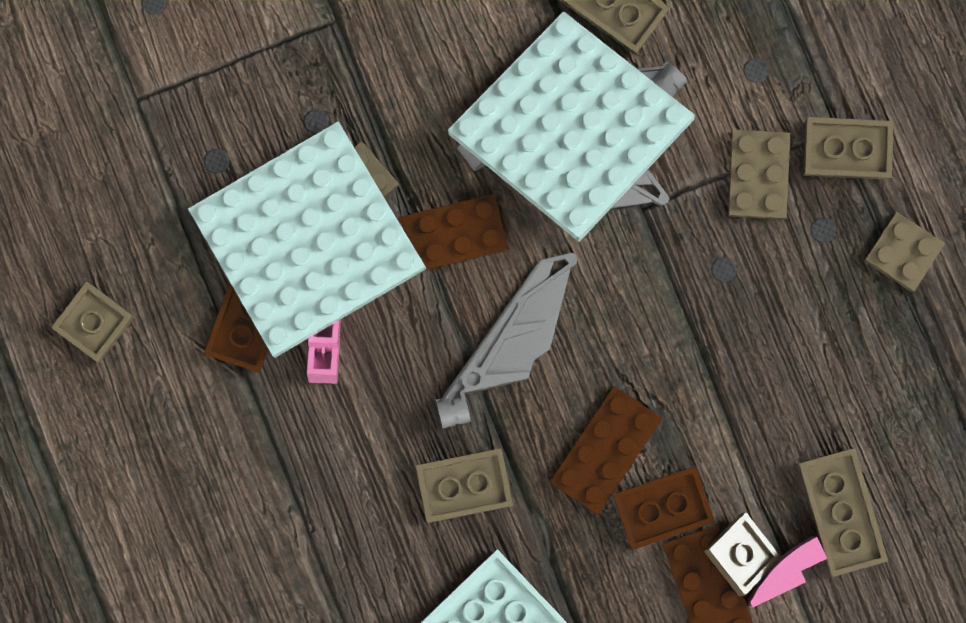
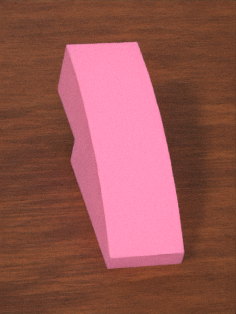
[307,319,341,384]
[746,536,827,607]

